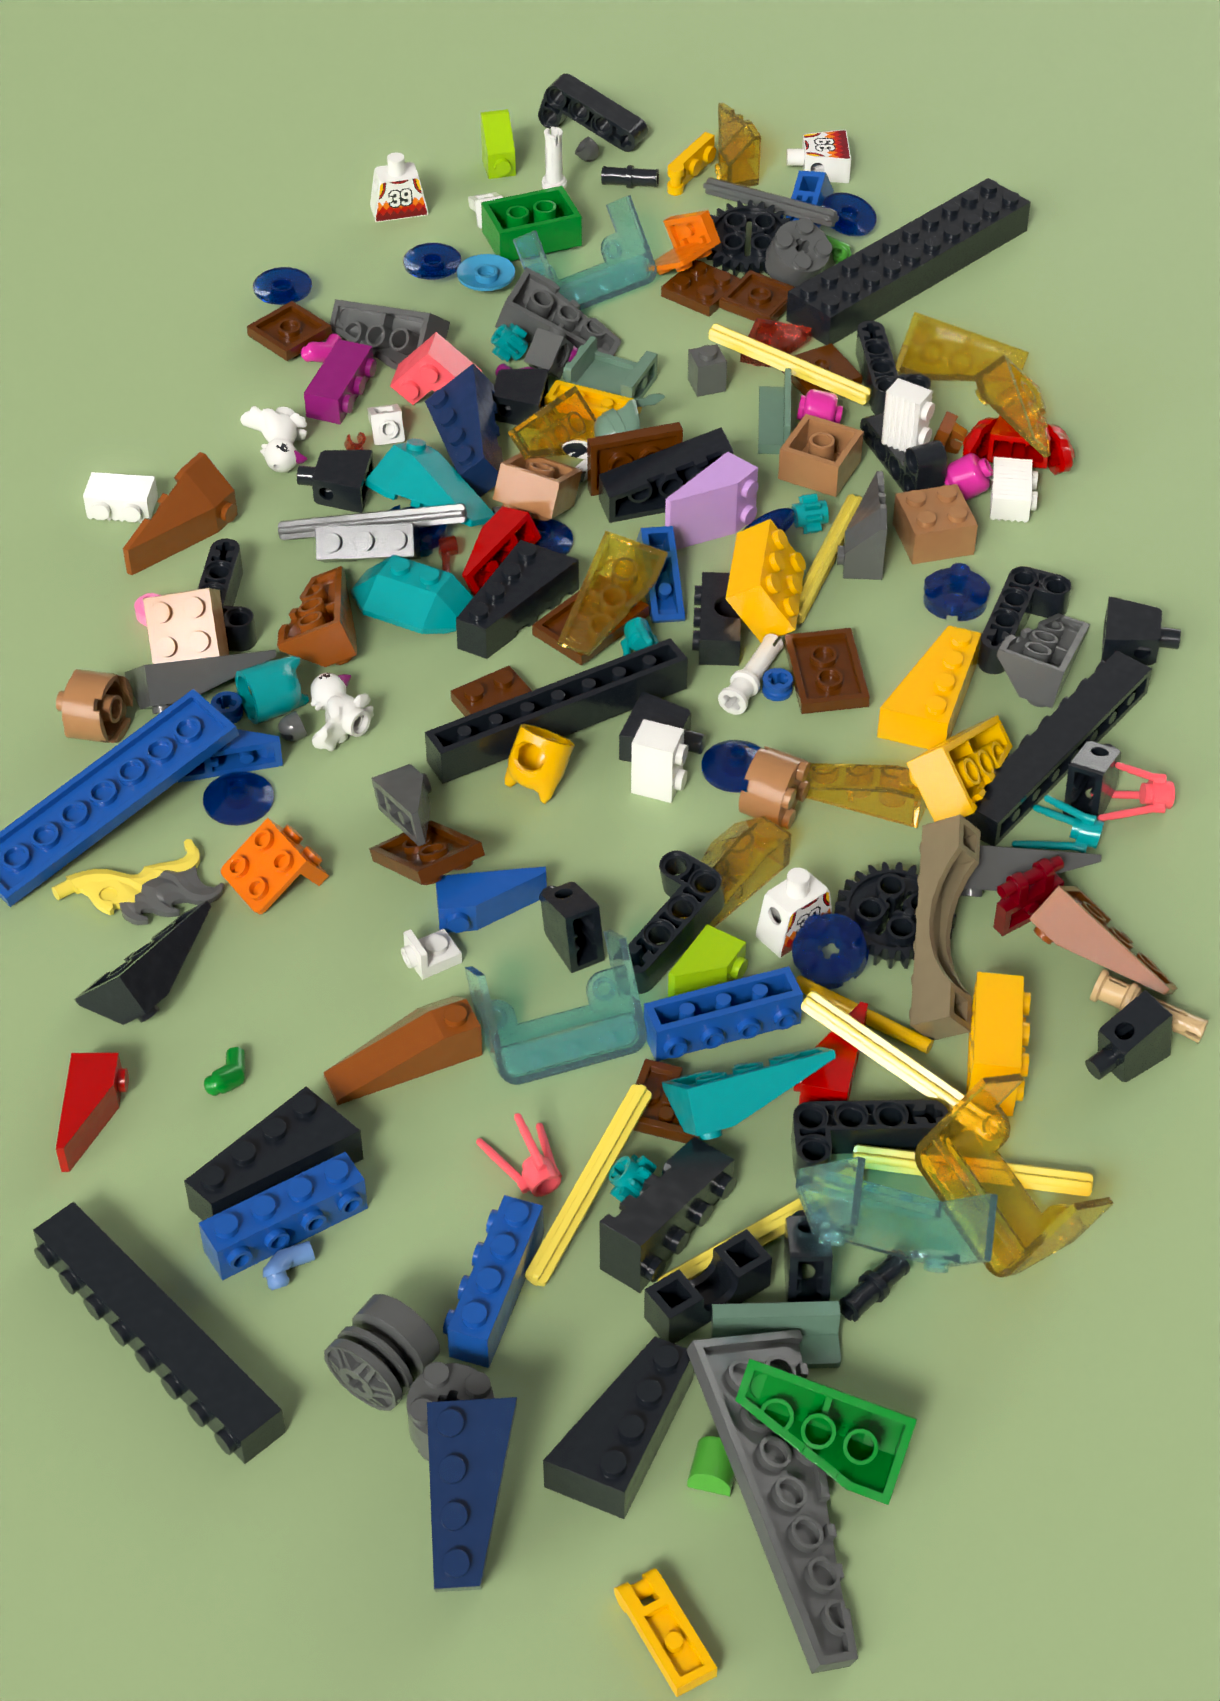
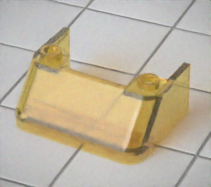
[915,1073,1114,1277]

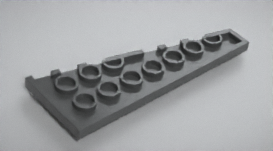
[686,1329,858,1674]

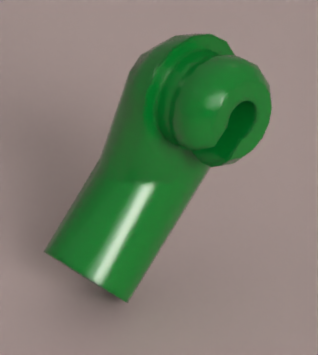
[204,1047,245,1096]

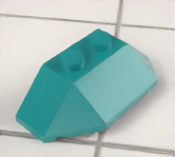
[351,555,473,634]

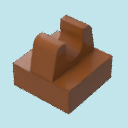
[933,411,968,454]

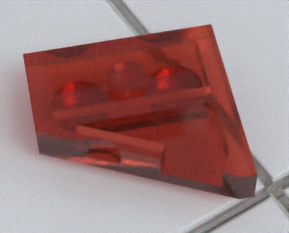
[740,318,812,367]

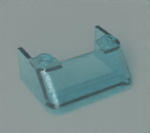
[513,195,657,310]
[465,929,647,1085]
[795,1157,998,1273]

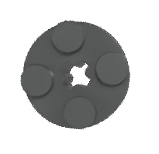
[765,217,832,287]
[407,1362,494,1461]

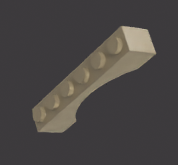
[909,815,981,1040]

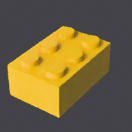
[725,519,806,643]
[966,972,1031,1116]

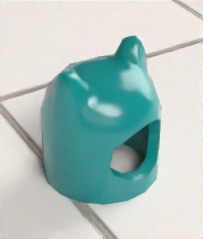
[235,656,309,724]

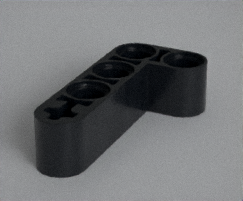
[538,73,648,152]
[856,320,931,414]
[860,412,947,492]
[197,538,257,652]
[978,566,1071,675]
[618,851,725,994]
[791,1099,949,1187]

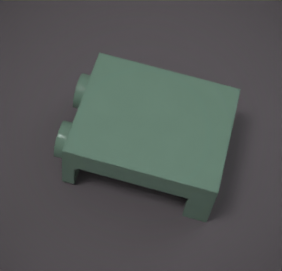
[563,336,658,399]

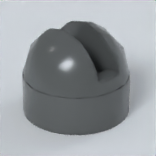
[575,136,599,162]
[278,711,307,741]

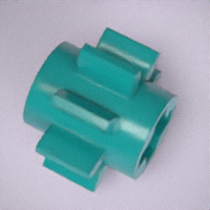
[491,323,528,362]
[792,493,829,534]
[609,1154,657,1202]

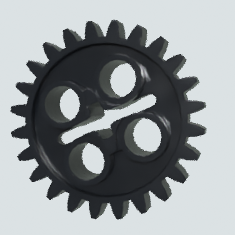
[706,200,791,276]
[834,862,956,969]

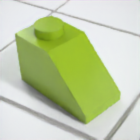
[480,109,516,179]
[668,924,748,997]

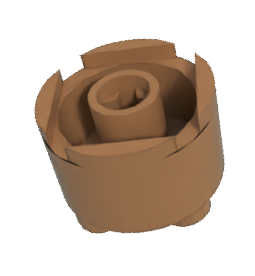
[56,669,133,743]
[739,746,811,829]

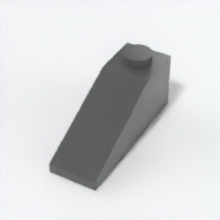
[371,764,432,846]

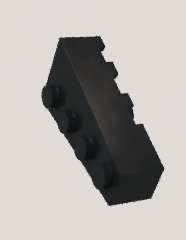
[599,427,733,523]
[456,540,579,659]
[184,1086,364,1221]
[599,1137,736,1293]
[543,1336,694,1519]

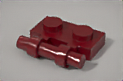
[993,855,1064,937]

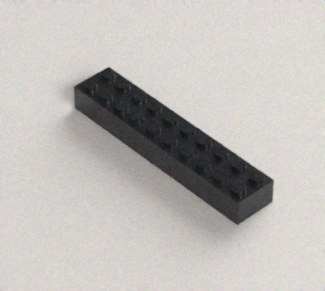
[786,178,1031,345]

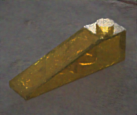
[715,103,761,187]
[974,355,1051,458]
[508,385,596,460]
[557,531,668,656]
[805,763,927,828]
[681,816,792,928]

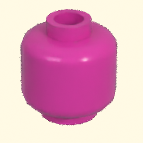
[796,389,843,424]
[945,453,993,501]

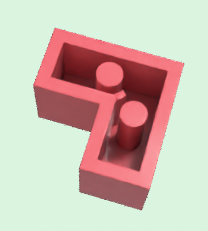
[390,332,482,405]

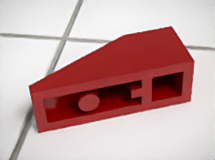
[462,506,541,596]
[794,1002,868,1105]
[56,1053,129,1172]

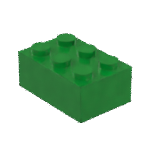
[481,186,582,262]

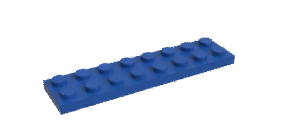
[0,689,239,907]

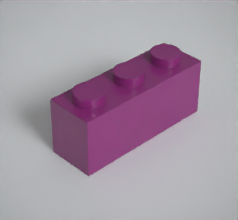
[304,339,377,425]

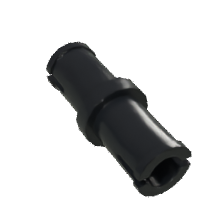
[601,165,659,188]
[839,1252,910,1322]

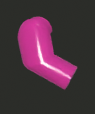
[301,334,342,363]

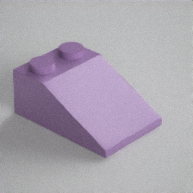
[665,452,759,550]

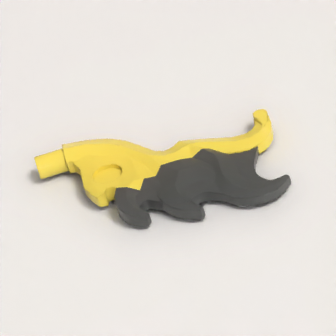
[52,839,224,925]

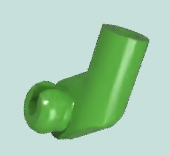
[826,235,852,264]

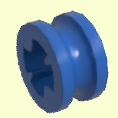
[762,668,793,701]
[211,691,243,724]

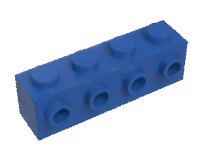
[643,966,803,1061]
[199,1152,368,1281]
[443,1195,544,1368]

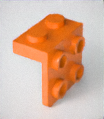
[645,210,721,275]
[221,818,329,914]

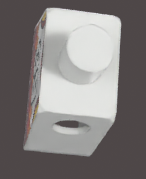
[786,130,851,183]
[370,152,428,222]
[756,868,833,958]

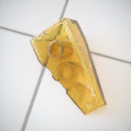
[895,312,1029,382]

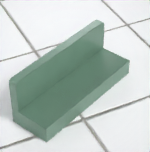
[758,368,791,454]
[711,1301,841,1369]

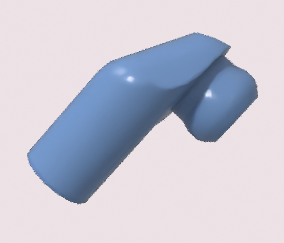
[263,1241,315,1290]

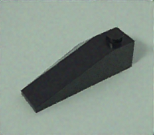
[74,901,212,1025]

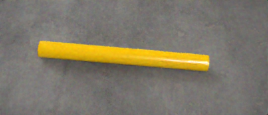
[796,975,934,1054]

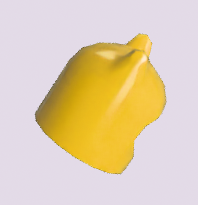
[504,724,575,804]

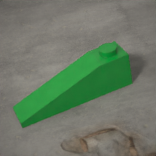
[735,1358,917,1505]

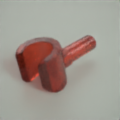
[344,432,366,450]
[438,535,458,573]

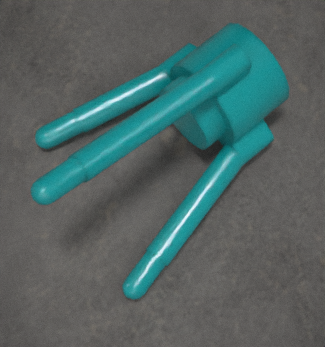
[620,617,659,656]
[1012,795,1104,853]

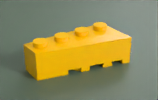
[877,625,982,750]
[906,715,1013,822]

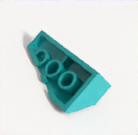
[365,438,495,527]
[662,1047,836,1140]

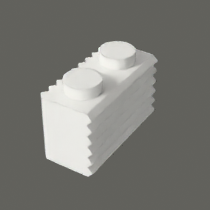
[881,378,935,453]
[990,457,1038,523]
[83,472,158,523]

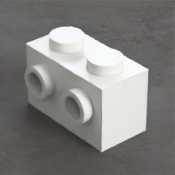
[631,719,688,803]

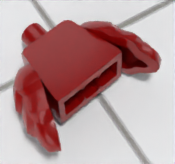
[963,411,1075,475]

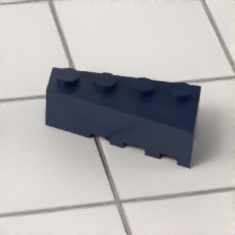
[425,364,503,497]
[427,1397,517,1592]

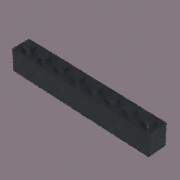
[425,638,688,784]
[964,651,1152,846]
[33,1201,286,1464]

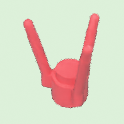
[1091,762,1175,821]
[476,1113,562,1197]

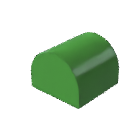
[687,1436,735,1497]

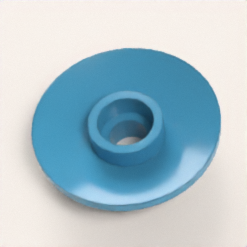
[457,254,515,291]

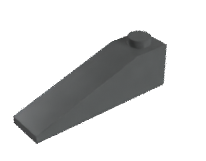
[495,267,621,356]
[330,299,450,370]
[837,471,887,580]
[997,613,1090,708]
[125,650,276,714]
[961,845,1102,897]

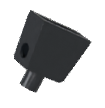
[492,369,549,429]
[297,450,374,513]
[1101,597,1181,665]
[619,692,706,762]
[1063,741,1121,820]
[539,882,605,973]
[1085,990,1173,1082]
[784,1210,833,1302]

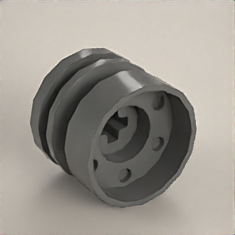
[324,1294,440,1411]

